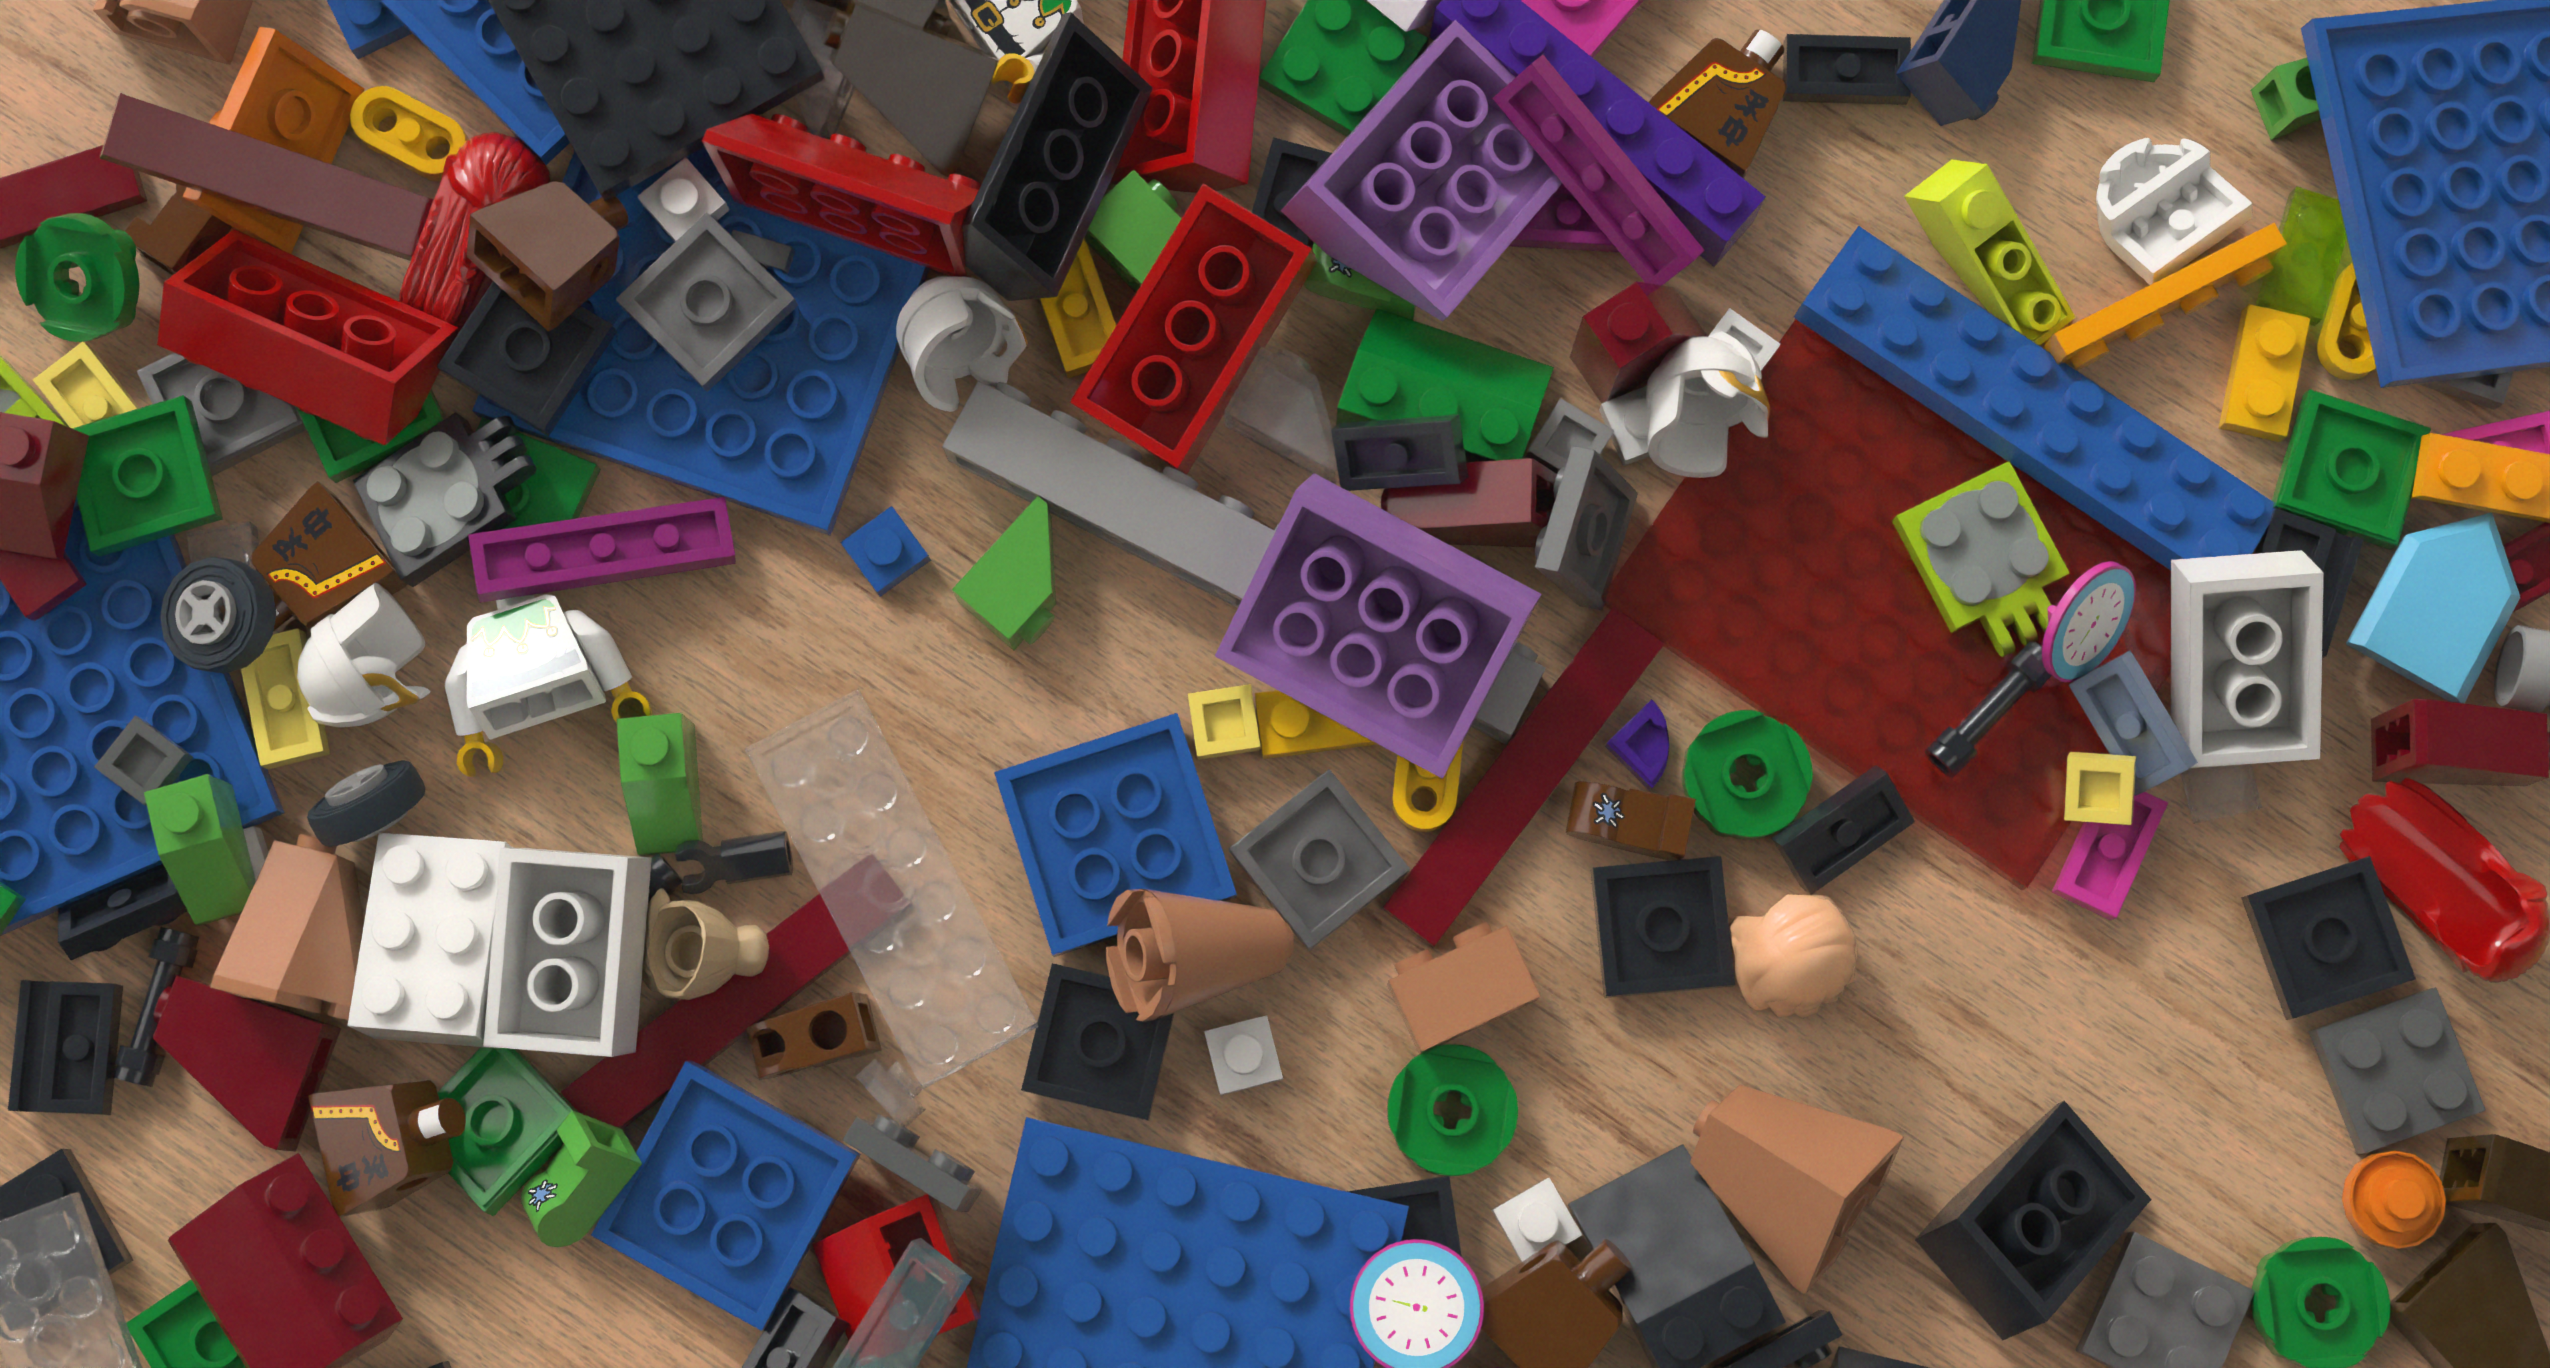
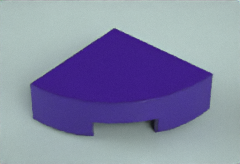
[1605,699,1669,791]

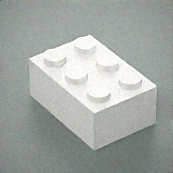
[2171,550,2324,768]
[348,833,513,1048]
[483,848,652,1057]

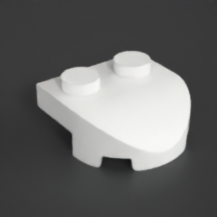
[2096,138,2252,285]

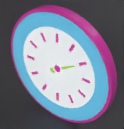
[2042,562,2136,682]
[1350,1239,1484,1368]

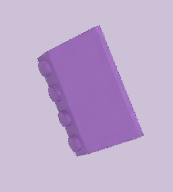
[1281,20,1562,321]
[1215,473,1542,779]

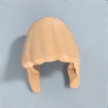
[1729,894,1857,1019]

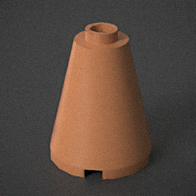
[1106,889,1294,1022]

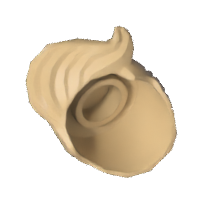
[642,888,769,1000]

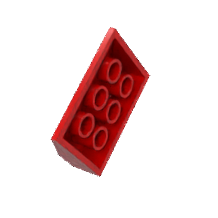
[702,114,981,277]

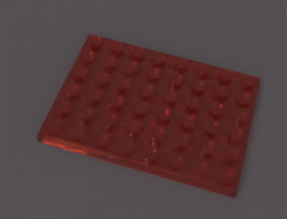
[1601,319,2171,890]

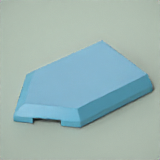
[2346,512,2520,703]

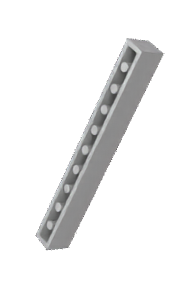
[942,381,1546,745]

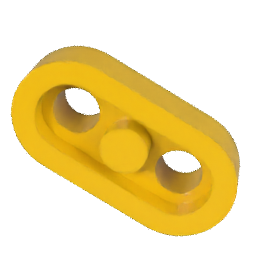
[350,86,469,182]
[2317,262,2376,380]
[1392,740,1464,832]

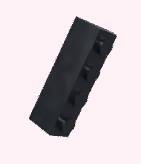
[962,12,1153,301]

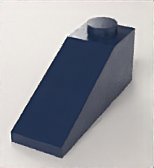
[1896,0,2021,126]

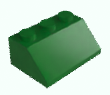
[1336,308,1554,463]

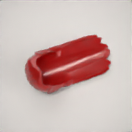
[399,132,551,335]
[2339,777,2550,983]

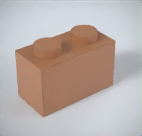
[1387,922,1541,1055]

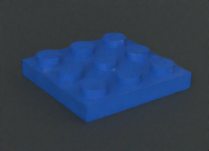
[994,713,1237,957]
[591,1060,861,1331]

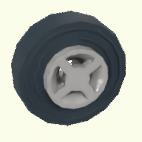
[160,557,276,674]
[307,760,425,847]

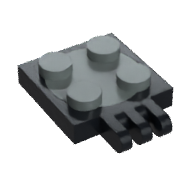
[353,412,537,587]

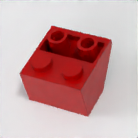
[812,1194,981,1368]

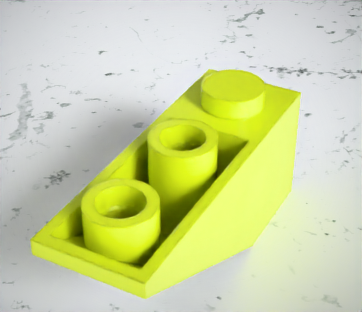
[1904,159,2076,346]

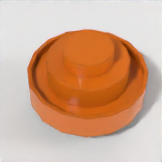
[2342,1151,2446,1249]

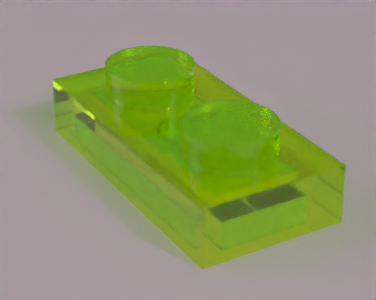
[2256,186,2347,326]

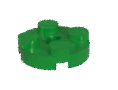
[15,213,140,342]
[1681,710,1813,840]
[1387,1044,1518,1176]
[2251,1237,2390,1368]

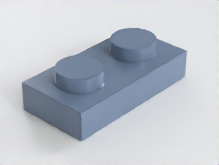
[2069,650,2198,796]

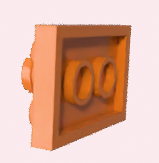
[182,27,365,254]

